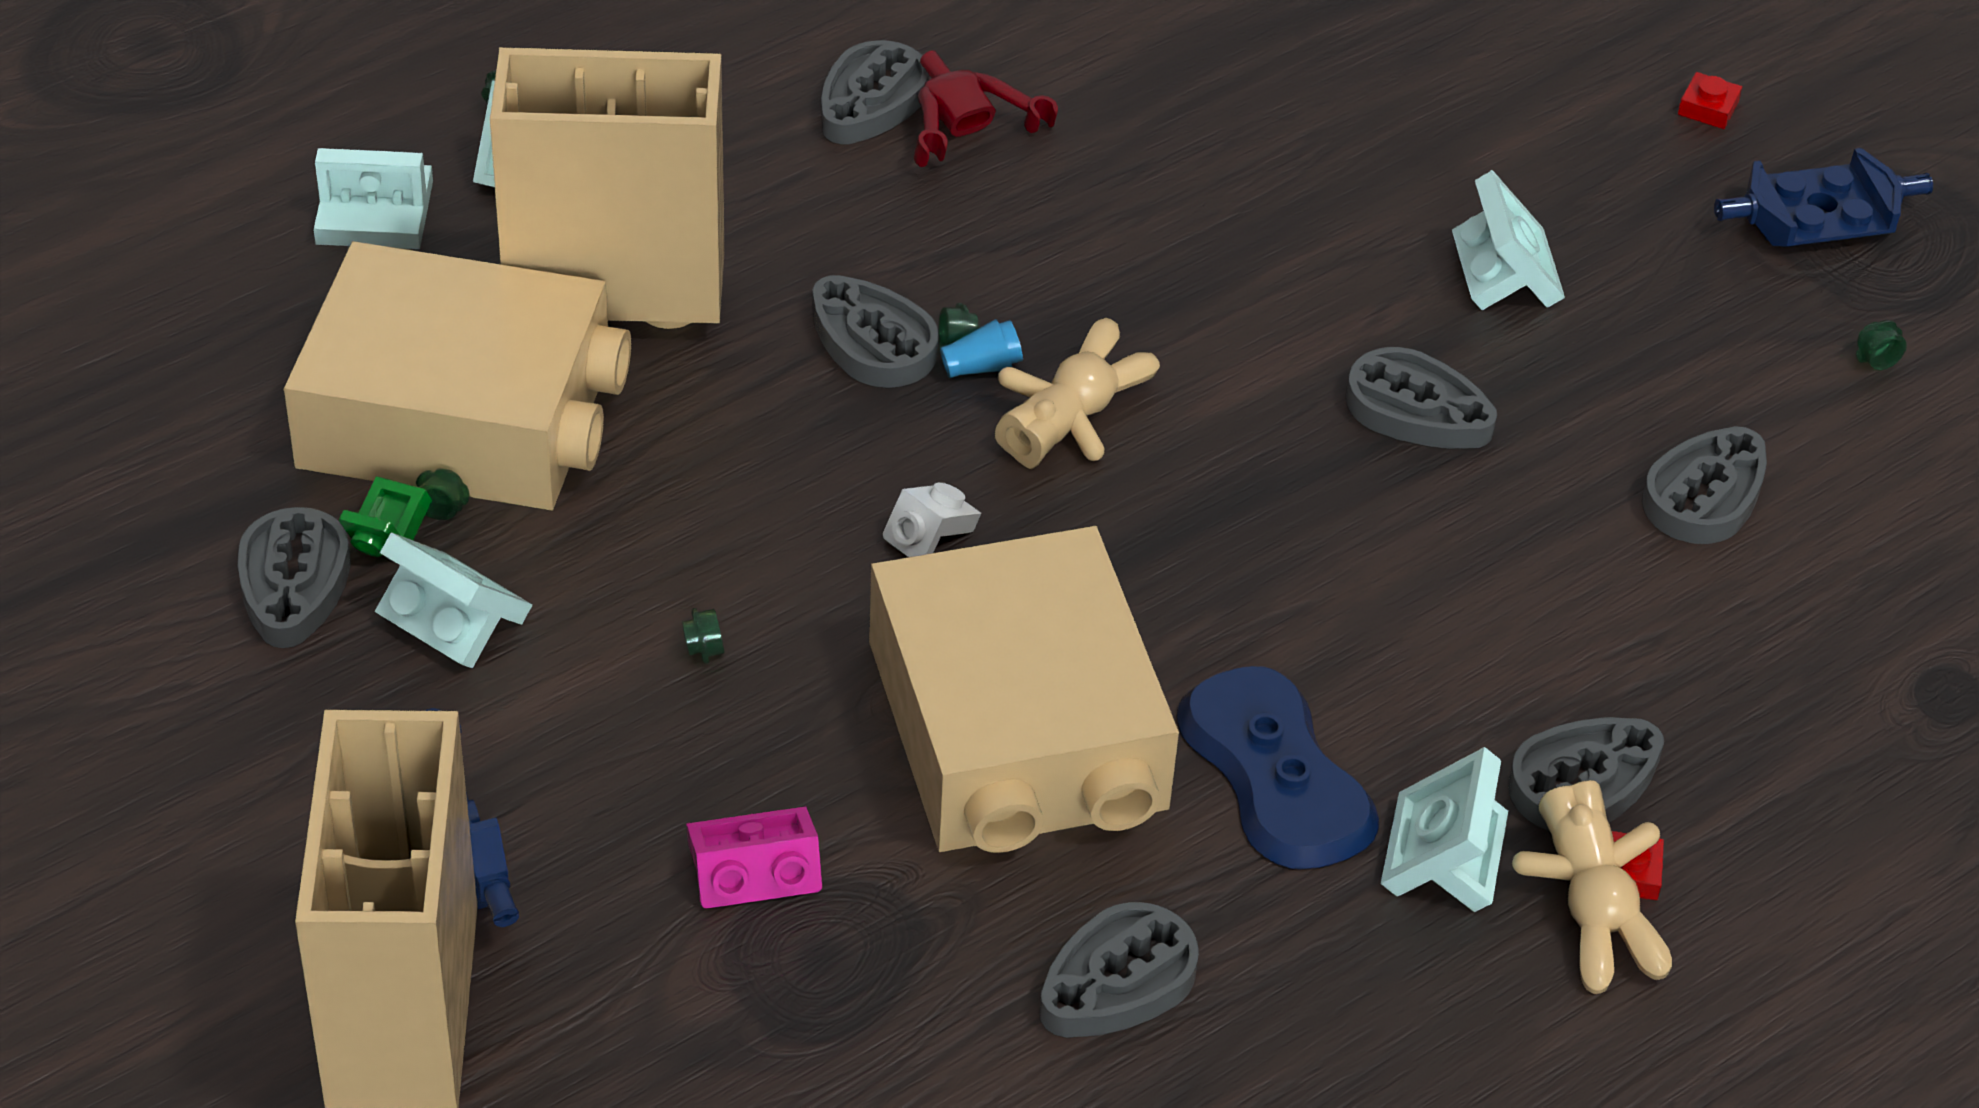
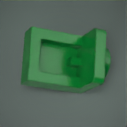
[338,476,432,557]

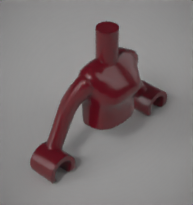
[914,50,1058,167]

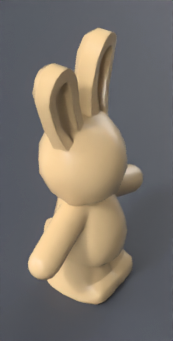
[995,318,1160,469]
[1512,780,1672,994]

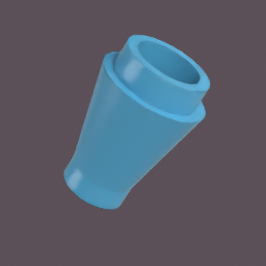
[940,319,1023,378]

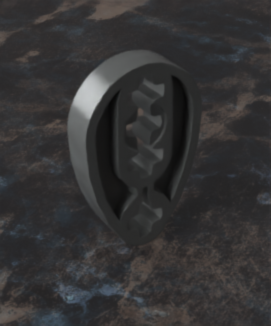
[821,40,929,145]
[812,275,938,388]
[1346,347,1497,449]
[1642,426,1767,544]
[238,507,351,648]
[1508,717,1664,831]
[1039,902,1199,1038]

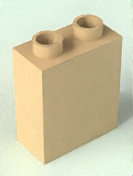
[490,47,724,329]
[284,241,631,511]
[869,526,1179,853]
[295,710,478,1108]

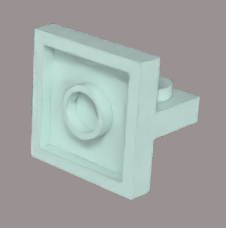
[314,148,433,249]
[1452,170,1565,310]
[375,533,532,668]
[1380,747,1508,912]

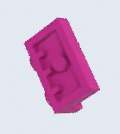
[686,806,822,908]

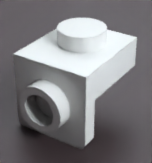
[883,483,982,557]

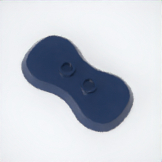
[1177,666,1379,869]

